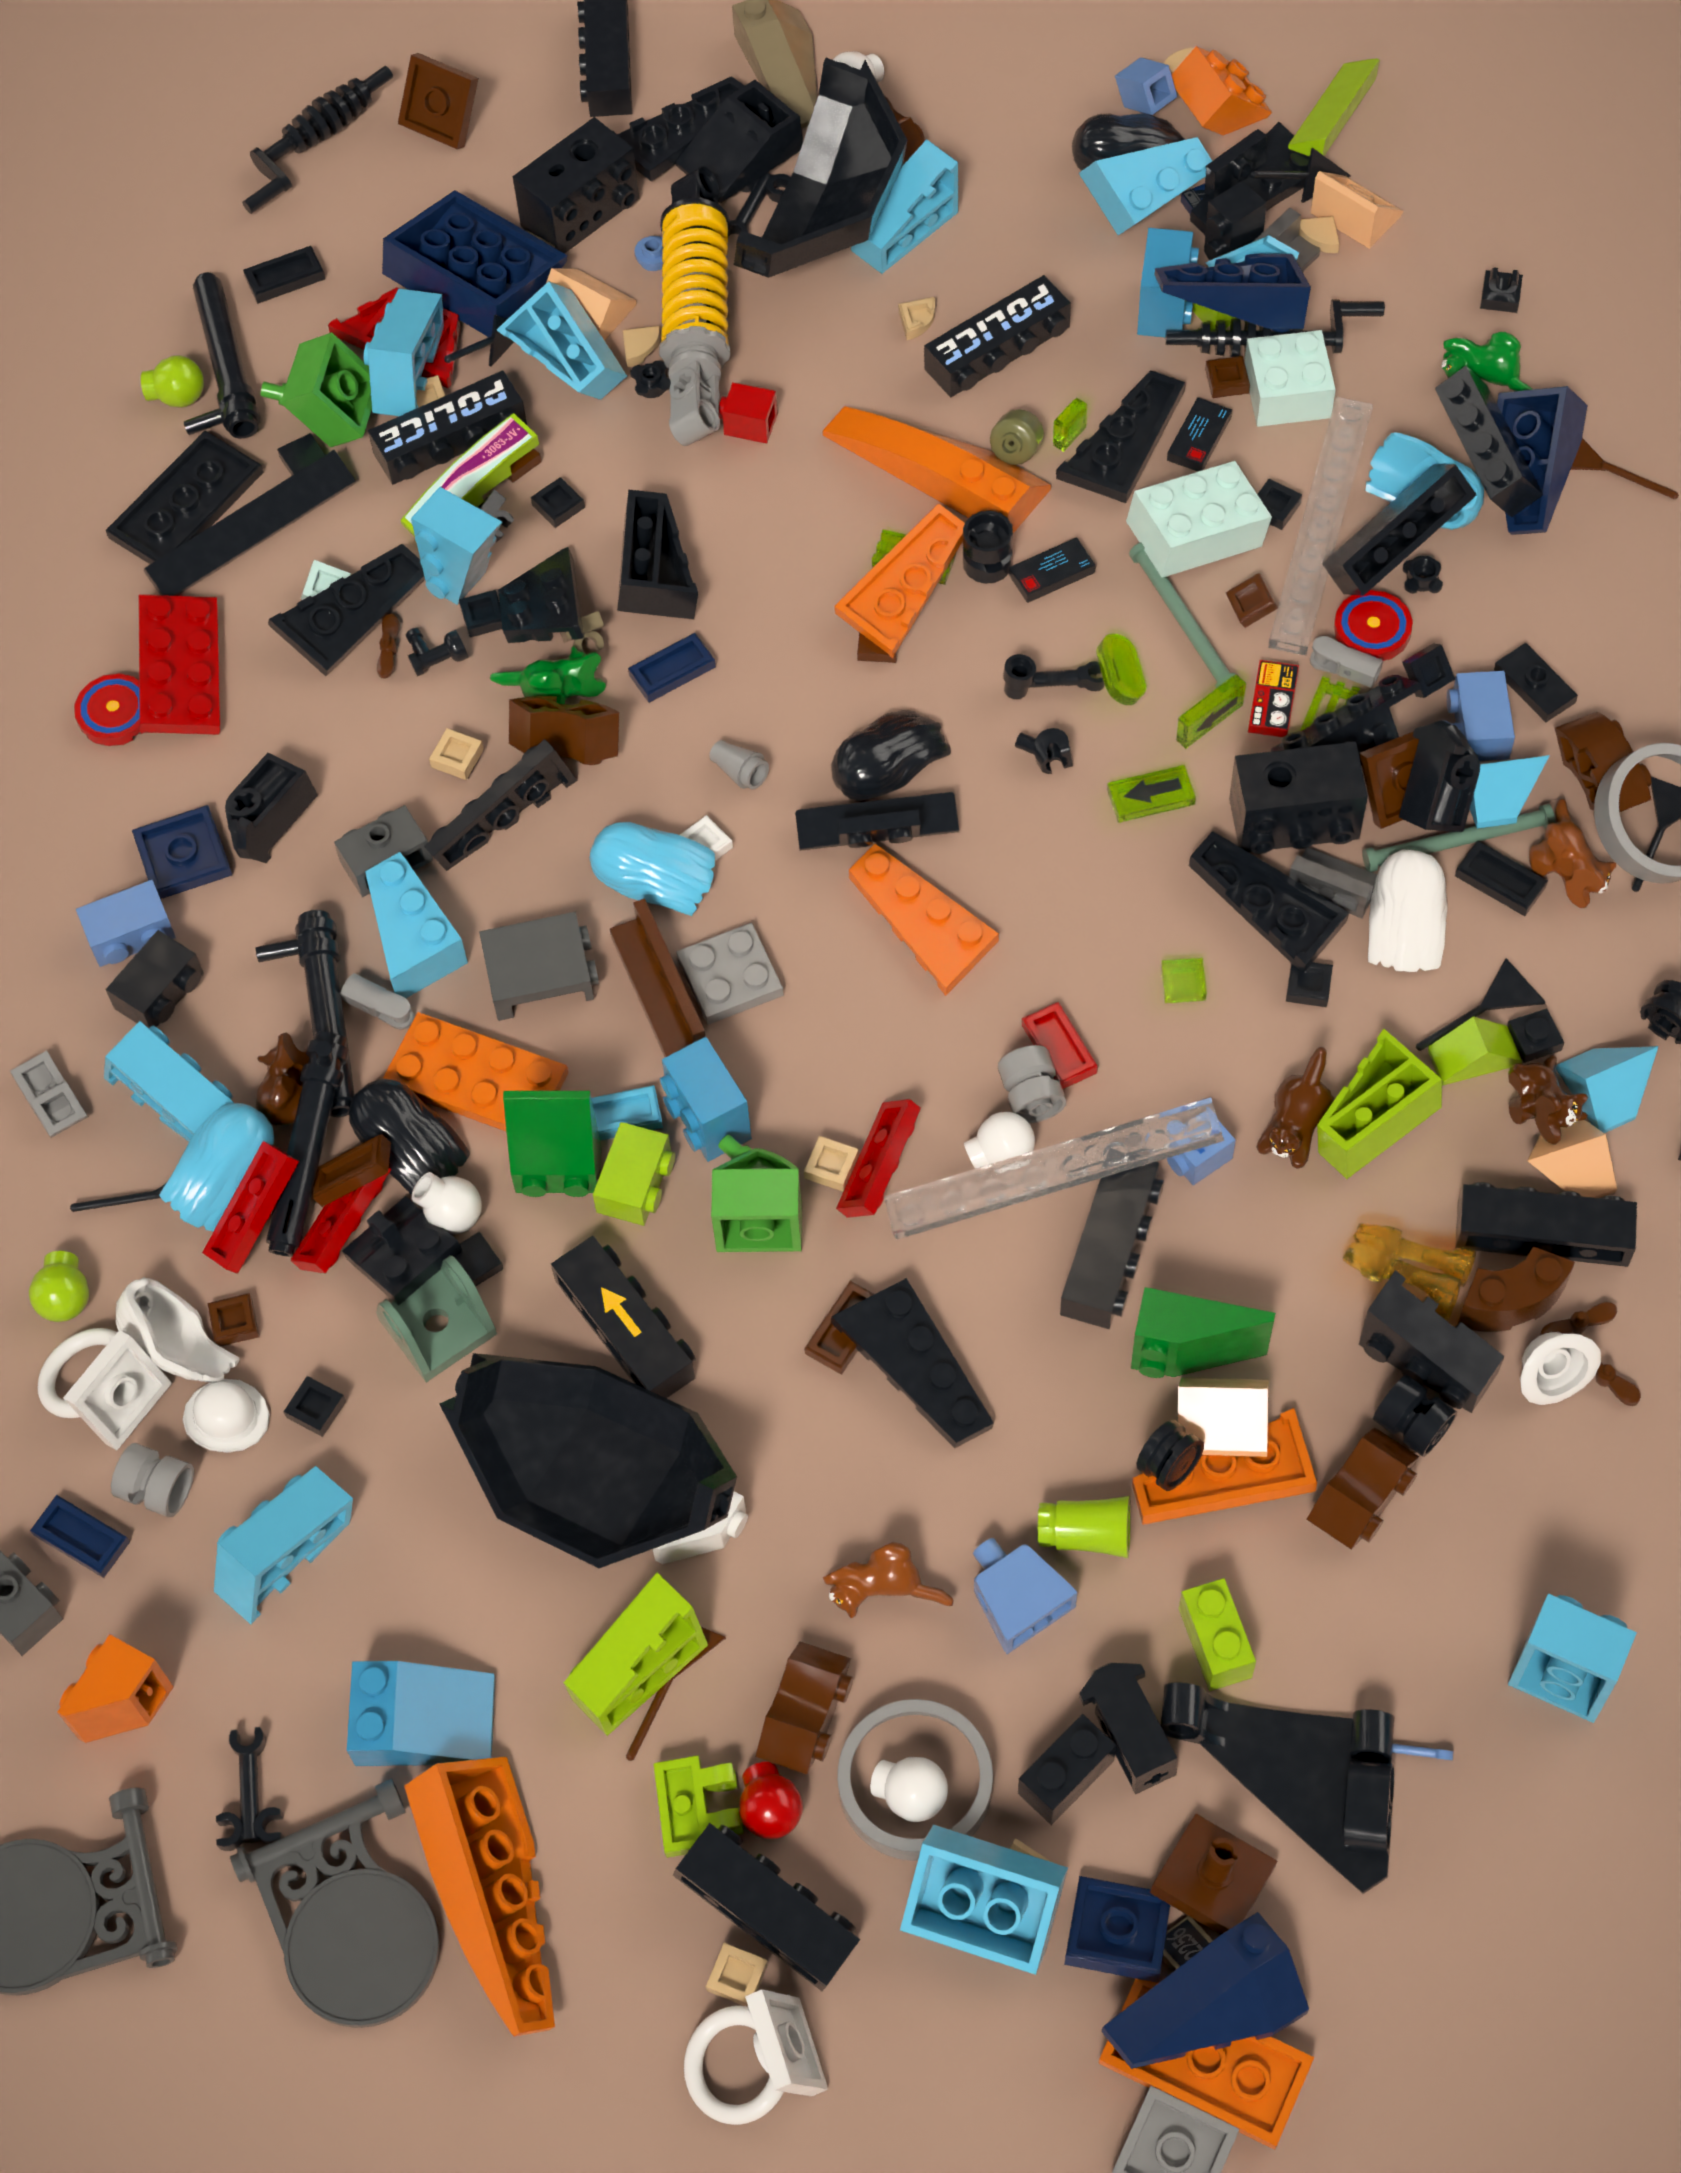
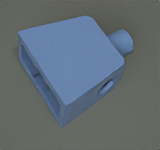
[973,1538,1077,1654]

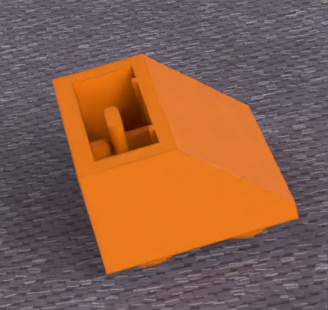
[1171,46,1272,136]
[57,1634,173,1743]

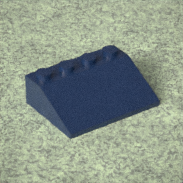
[382,190,567,337]

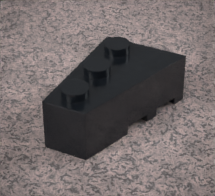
[617,489,698,620]
[1359,1270,1504,1413]

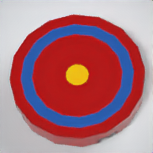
[1334,590,1413,661]
[74,673,143,746]

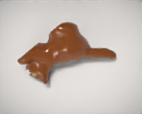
[1529,799,1616,908]
[823,1542,954,1618]

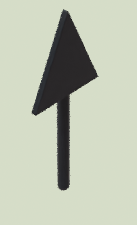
[1250,148,1351,203]
[444,315,514,367]

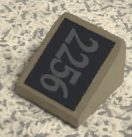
[1162,1916,1213,1972]

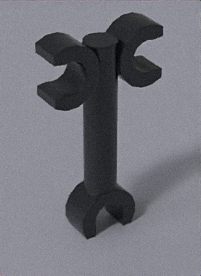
[728,173,791,237]
[216,1727,284,1851]

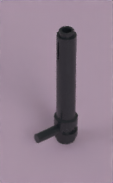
[184,272,260,439]
[255,910,355,1117]
[266,1031,349,1257]

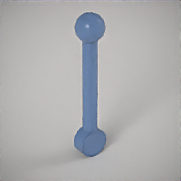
[1392,1744,1454,1760]

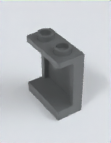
[479,911,599,1021]

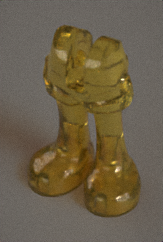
[1343,1223,1476,1322]

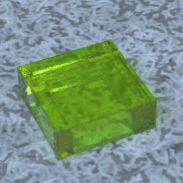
[1053,398,1087,452]
[1161,958,1207,1003]

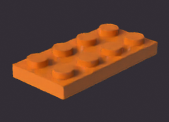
[383,1012,569,1131]
[1098,1979,1315,2150]

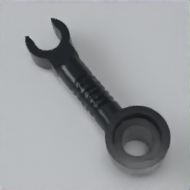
[1003,654,1106,699]

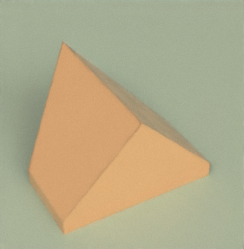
[1527,1120,1617,1198]

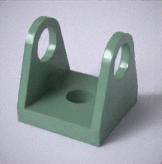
[376,1255,497,1382]

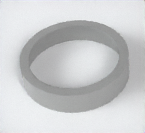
[1594,743,1681,884]
[837,1699,993,1861]

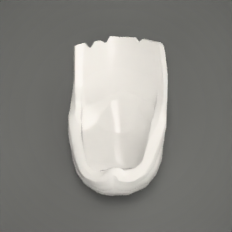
[1368,849,1448,972]
[115,1277,240,1382]

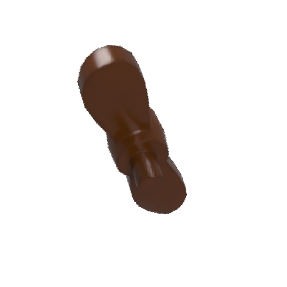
[377,614,400,679]
[1540,1302,1617,1335]
[1595,1362,1641,1406]

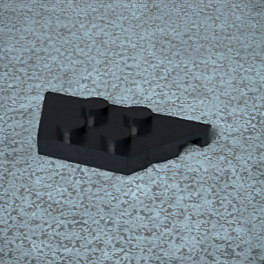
[498,547,584,643]

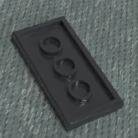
[105,430,264,564]

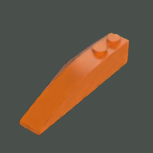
[822,406,1051,533]
[404,1757,555,2037]

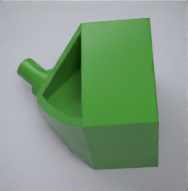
[260,332,372,448]
[711,1135,802,1252]

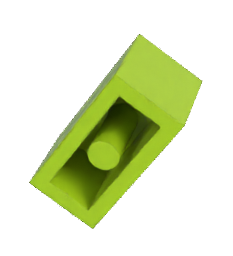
[593,1122,675,1226]
[1178,1578,1256,1692]

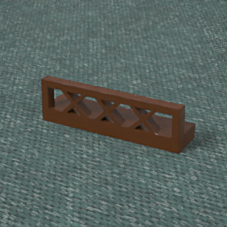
[609,898,706,1057]

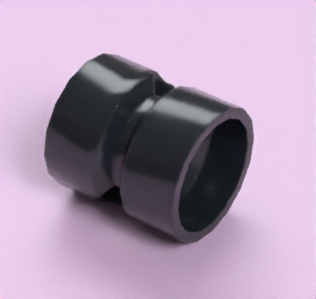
[963,511,1013,584]
[1373,1374,1458,1457]

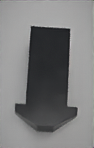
[1398,720,1480,832]
[225,752,318,863]
[1079,1662,1177,1795]

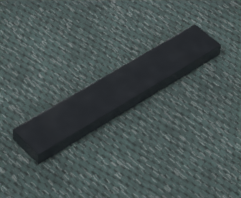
[144,450,356,596]

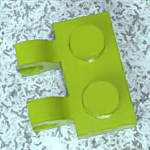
[653,1755,744,1858]

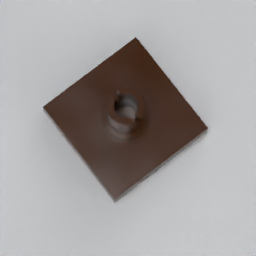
[398,53,479,149]
[1360,731,1419,829]
[1150,1814,1278,1935]

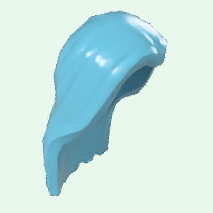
[1365,432,1484,530]
[589,822,715,916]
[159,1103,274,1232]

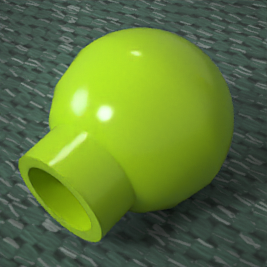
[141,355,204,408]
[29,1251,89,1322]

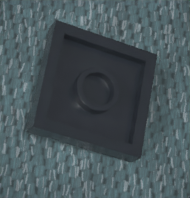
[342,1196,462,1306]

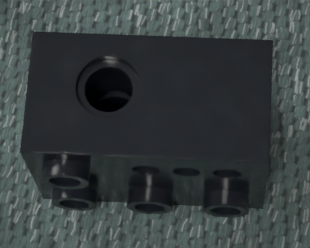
[512,117,639,254]
[1229,742,1368,854]

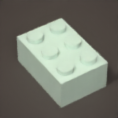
[1126,461,1272,578]

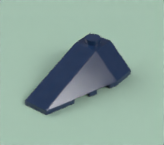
[1154,253,1311,332]
[1497,386,1588,535]
[1101,1912,1309,2069]

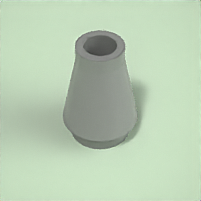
[709,740,769,789]

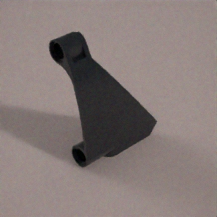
[1160,1682,1395,1894]

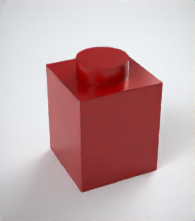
[719,382,778,444]

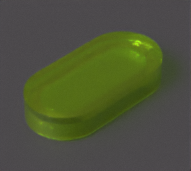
[1096,633,1146,705]

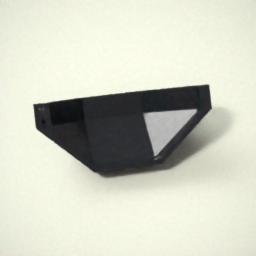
[734,57,908,278]
[439,1353,737,1569]

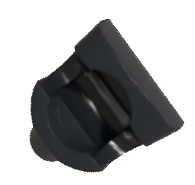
[1015,728,1073,774]

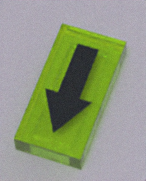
[1176,674,1246,749]
[1107,765,1196,823]

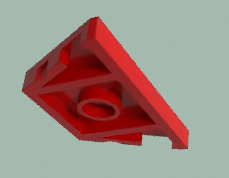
[328,287,460,389]

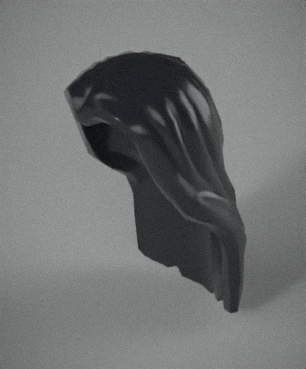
[1072,113,1185,170]
[831,710,951,801]
[349,1079,469,1195]

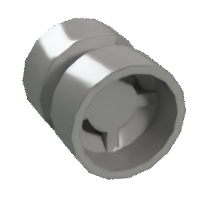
[998,1045,1066,1123]
[111,1443,194,1517]

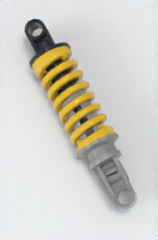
[659,166,730,446]

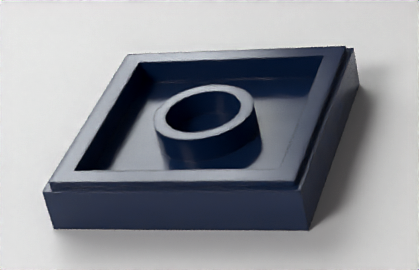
[132,805,232,899]
[1064,1876,1170,1983]

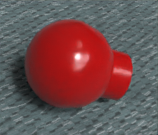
[739,1762,803,1839]

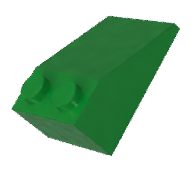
[503,1091,602,1197]
[1131,1287,1276,1378]

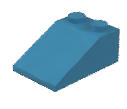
[347,1661,495,1766]

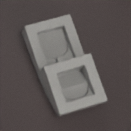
[10,1050,87,1138]

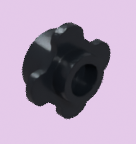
[630,361,671,398]
[1402,556,1443,594]

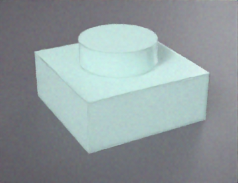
[300,560,351,600]

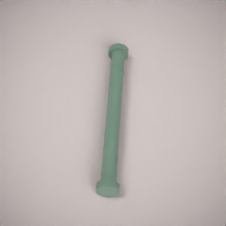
[1129,542,1240,694]
[1362,804,1555,872]

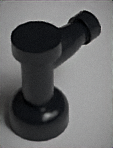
[406,628,469,677]

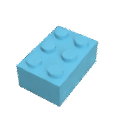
[1508,1594,1637,1723]
[900,1825,1068,1975]

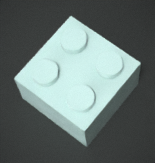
[1244,330,1336,427]

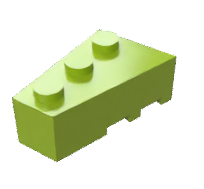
[1317,1029,1442,1179]
[563,1572,708,1736]

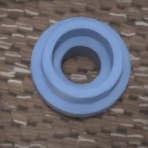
[635,236,663,271]

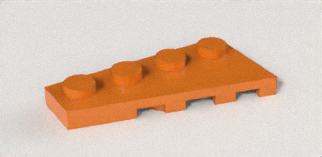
[834,503,965,658]
[849,844,999,996]
[1132,1408,1317,1525]

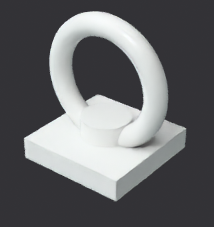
[37,1328,172,1450]
[684,1989,828,2125]

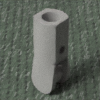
[1310,636,1383,688]
[340,973,414,1030]

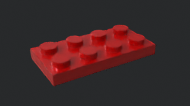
[138,594,220,735]

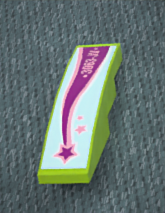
[401,413,539,537]

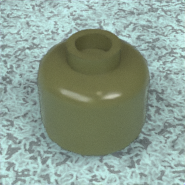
[990,409,1044,465]

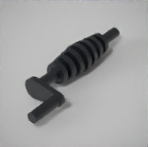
[242,66,393,214]
[1165,299,1385,357]

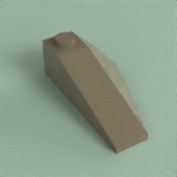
[732,0,817,128]

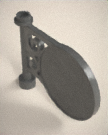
[230,1779,440,2028]
[0,1788,178,1996]

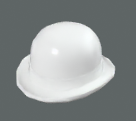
[1520,1332,1601,1405]
[182,1379,270,1453]

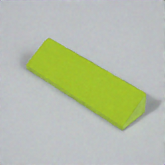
[1288,58,1380,156]

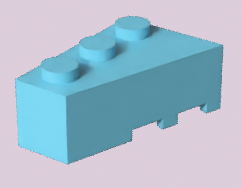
[1079,137,1212,235]
[851,139,958,274]
[496,281,627,400]
[363,289,444,416]
[411,487,502,605]
[365,852,468,998]
[104,1021,234,1142]
[214,1466,353,1625]

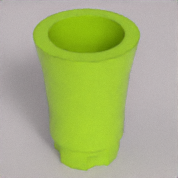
[1038,1496,1131,1558]

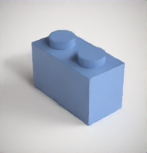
[1447,671,1515,761]
[76,880,176,967]

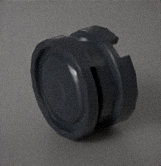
[1640,980,1681,1044]
[1136,1419,1204,1491]

